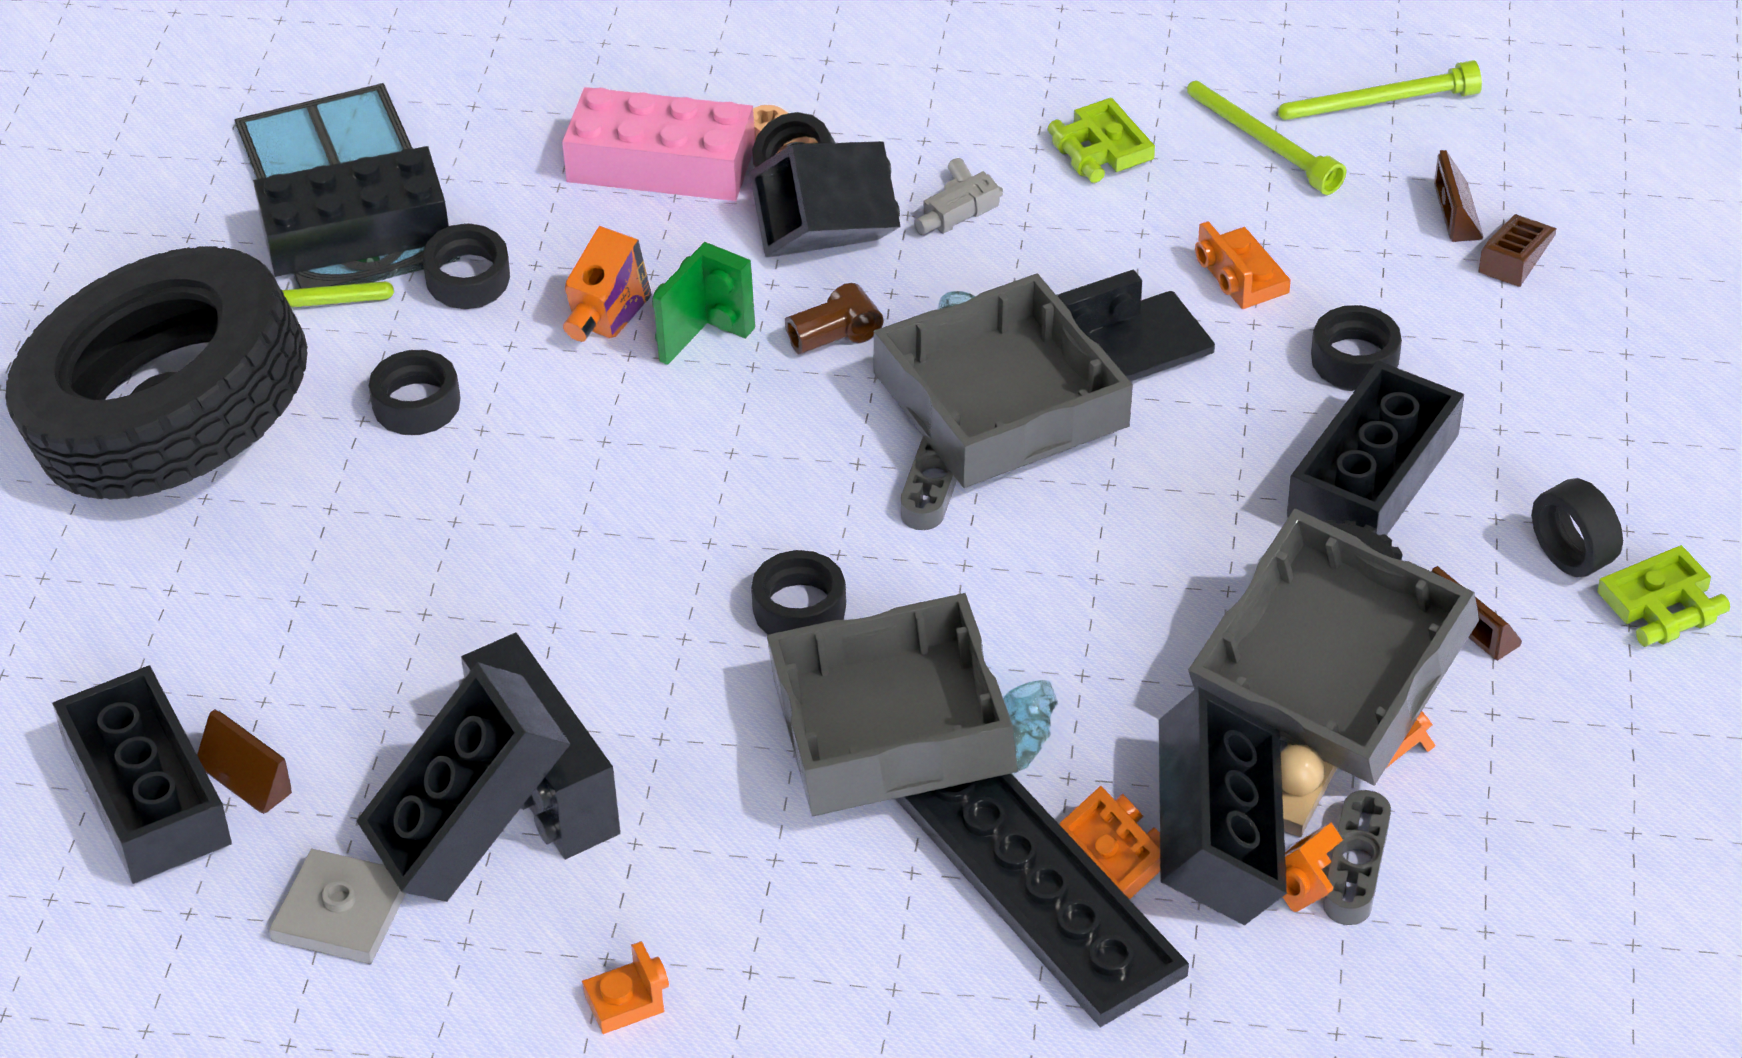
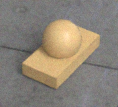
[1281,743,1337,837]

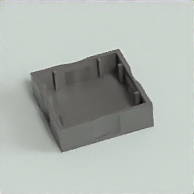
[873,273,1133,488]
[1188,508,1479,786]
[767,593,1018,817]

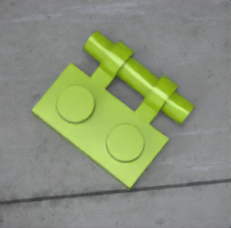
[1047,97,1155,183]
[1597,545,1730,647]

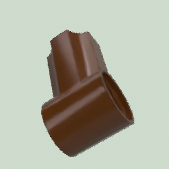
[785,283,884,354]

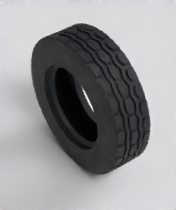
[5,246,308,500]

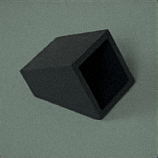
[749,141,901,257]

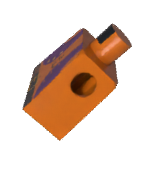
[563,226,652,342]

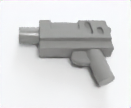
[914,158,1003,235]

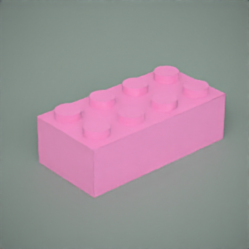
[562,87,755,201]

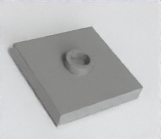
[269,848,406,964]

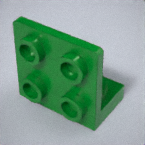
[652,241,756,365]

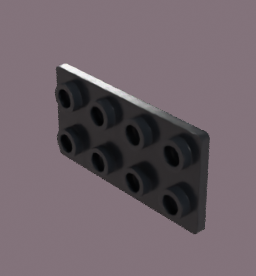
[1057,269,1215,382]

